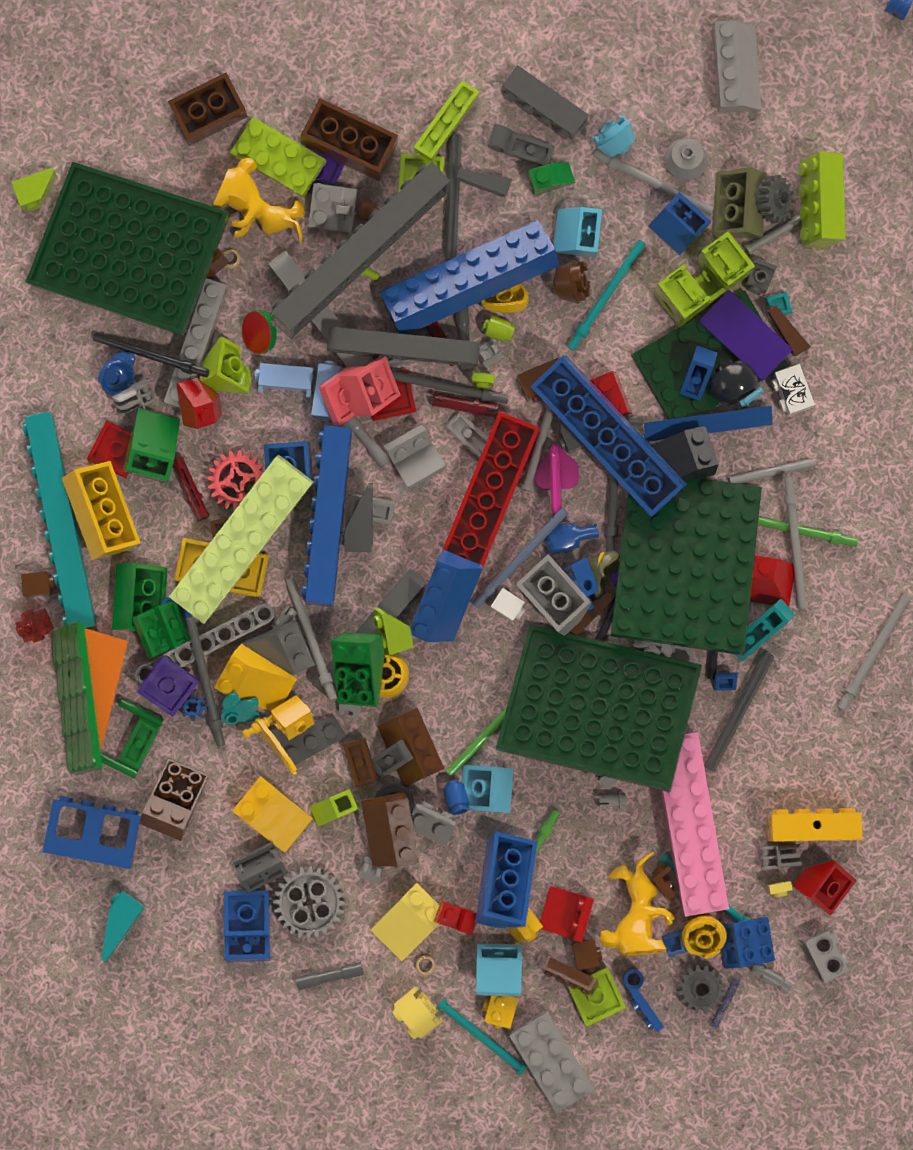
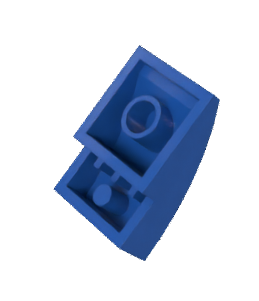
[224,890,270,962]

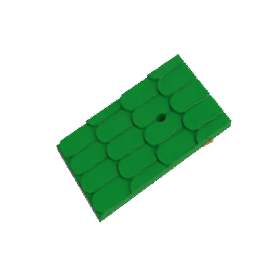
[52,621,128,775]

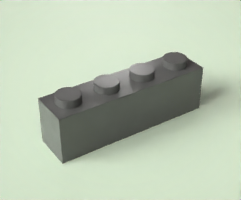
[502,65,589,140]

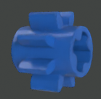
[181,693,208,721]

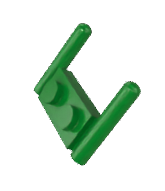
[101,699,164,779]

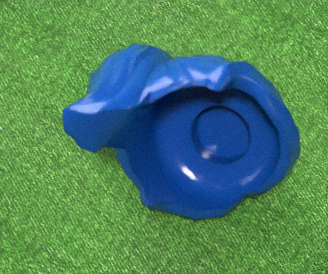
[98,351,135,396]

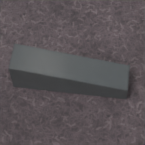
[454,169,512,197]

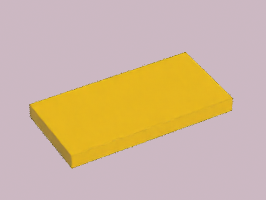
[174,538,269,598]

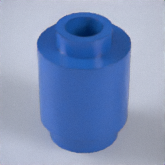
[443,780,470,815]

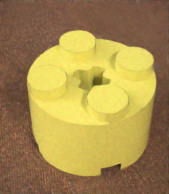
[392,986,443,1040]

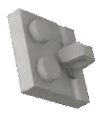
[308,183,357,233]

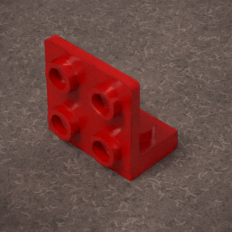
[540,886,594,942]

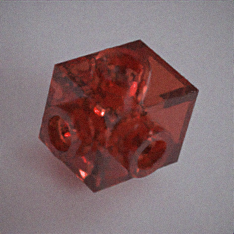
[15,608,54,643]

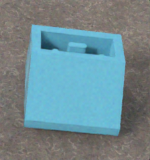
[554,207,602,258]
[476,943,522,996]

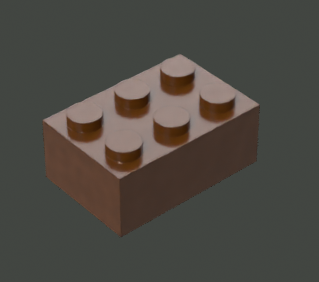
[168,72,248,146]

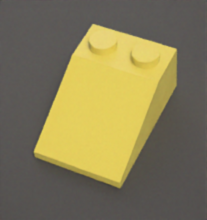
[370,883,440,961]

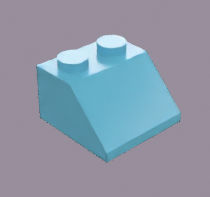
[462,765,514,813]

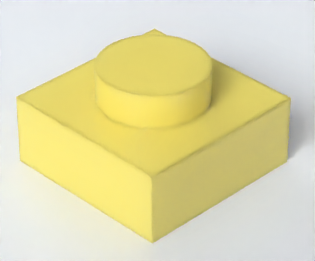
[767,881,793,898]

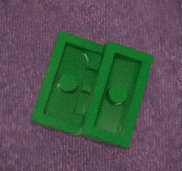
[132,600,191,659]

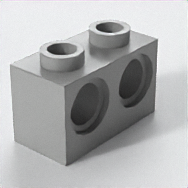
[802,930,849,983]

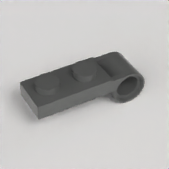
[487,125,555,166]

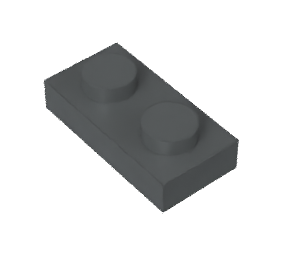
[372,740,414,779]

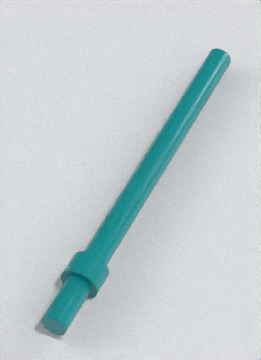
[567,240,646,351]

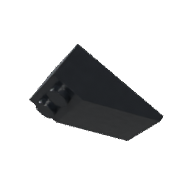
[651,426,719,483]

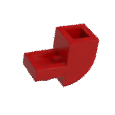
[434,900,477,935]

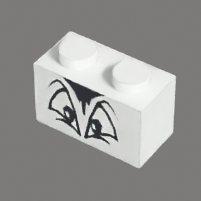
[771,364,815,416]

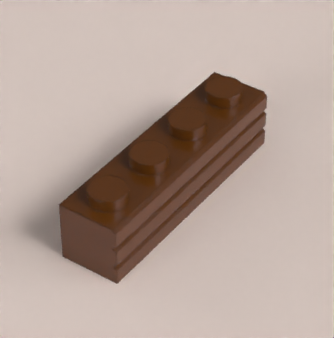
[542,956,598,996]

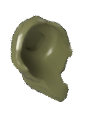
[588,550,620,599]

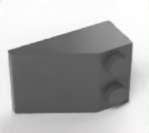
[235,619,315,675]

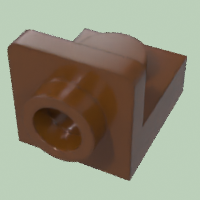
[650,865,675,901]

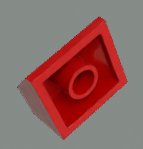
[750,555,794,607]
[792,860,857,916]

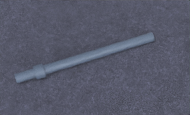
[472,508,569,609]

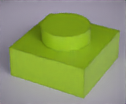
[472,372,495,389]

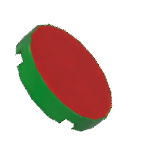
[242,310,277,354]

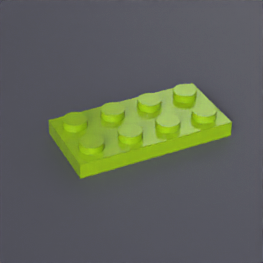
[230,117,327,198]

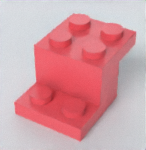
[319,356,401,426]

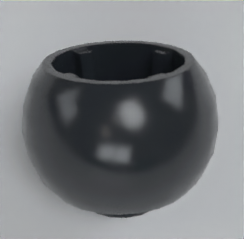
[710,360,759,406]

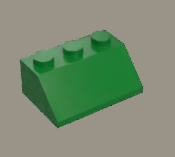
[112,563,167,632]

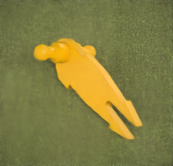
[242,714,297,776]

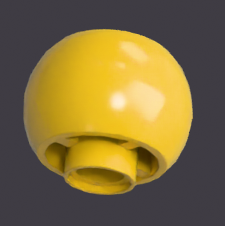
[379,651,410,699]

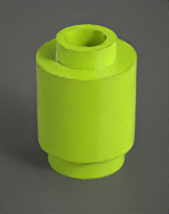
[482,315,516,342]

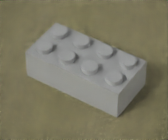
[509,1010,595,1113]

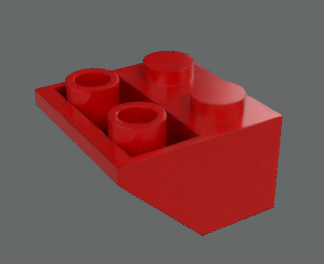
[590,371,632,416]

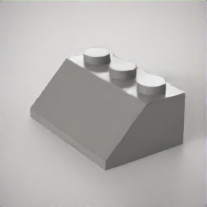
[516,554,592,636]

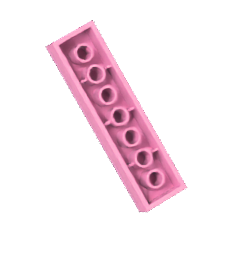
[661,732,729,916]

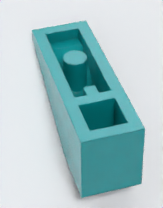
[735,599,795,662]
[101,890,146,962]

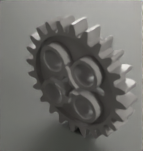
[273,866,346,939]

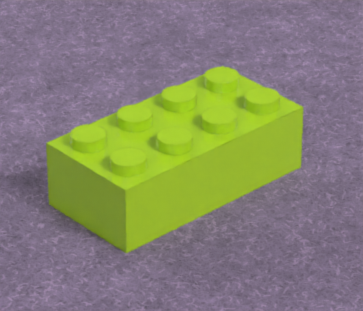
[798,151,846,248]

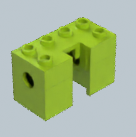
[653,231,755,327]

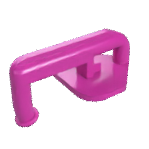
[535,444,579,522]

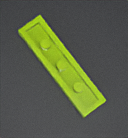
[413,80,480,162]

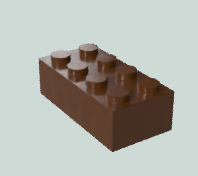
[300,98,398,181]

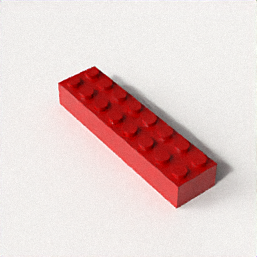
[443,411,540,590]

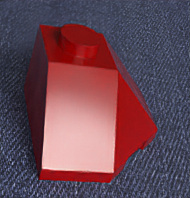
[176,378,222,429]

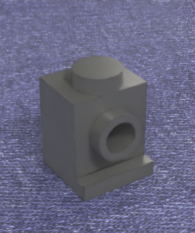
[745,258,777,295]

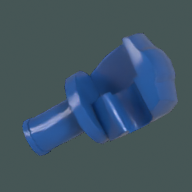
[542,522,599,554]

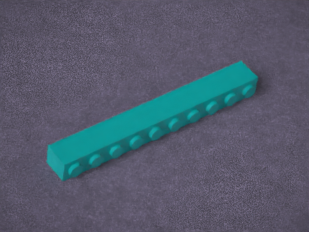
[22,411,98,629]

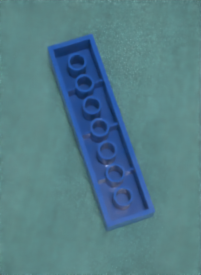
[379,220,560,335]
[530,355,687,517]
[302,425,352,607]

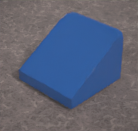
[662,929,688,957]

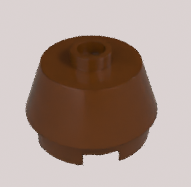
[553,260,590,304]

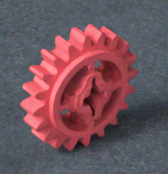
[207,450,264,511]

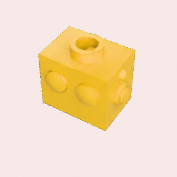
[271,695,314,740]
[507,907,543,944]
[482,995,519,1029]

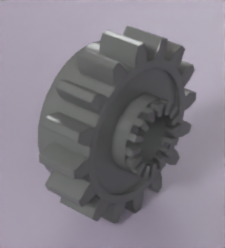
[756,175,795,224]
[677,964,726,1014]

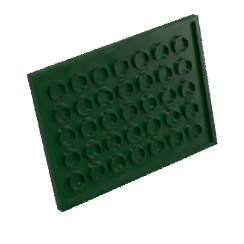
[25,162,231,336]
[610,479,762,655]
[496,625,702,792]

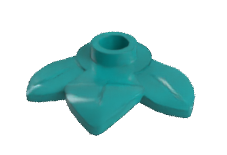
[221,692,260,725]

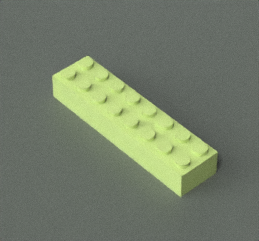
[169,455,314,624]

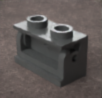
[233,842,288,893]

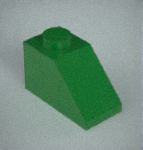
[528,162,576,196]

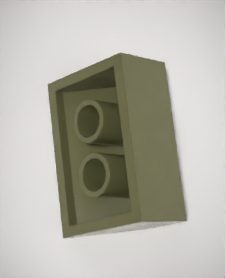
[712,167,767,239]

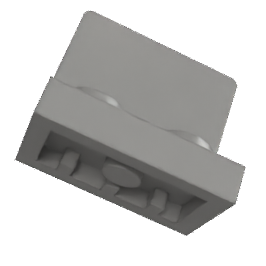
[384,425,447,489]
[411,801,458,846]

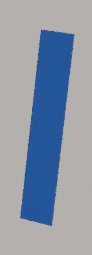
[644,406,773,442]

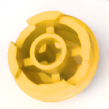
[682,914,726,959]

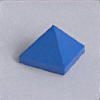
[714,671,738,691]

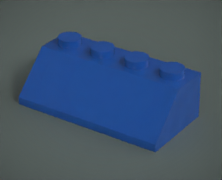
[410,549,484,642]
[475,831,537,928]

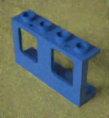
[42,796,141,869]

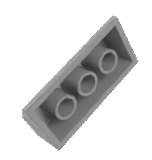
[712,21,761,113]

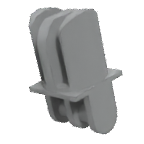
[112,379,154,417]
[759,844,802,869]

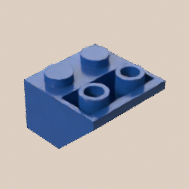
[648,192,712,255]

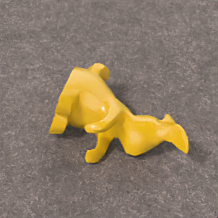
[213,158,305,244]
[599,852,675,956]

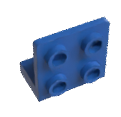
[721,917,775,969]

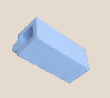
[311,361,345,421]
[255,363,314,398]

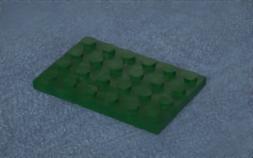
[632,291,789,429]

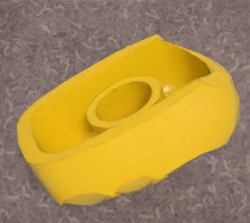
[481,283,529,313]

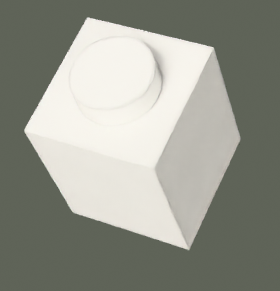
[490,588,526,622]

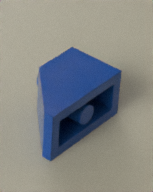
[679,346,717,401]

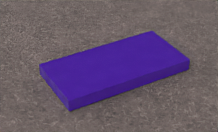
[699,290,793,382]

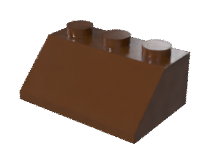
[377,708,445,787]
[361,792,419,867]

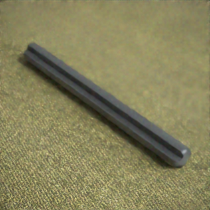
[445,134,462,261]
[704,652,774,771]

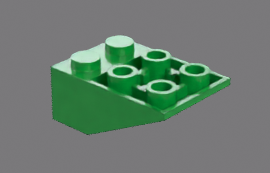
[122,408,180,483]
[330,632,385,707]

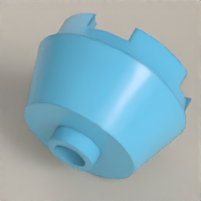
[592,115,635,157]

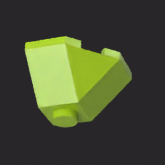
[200,337,252,394]

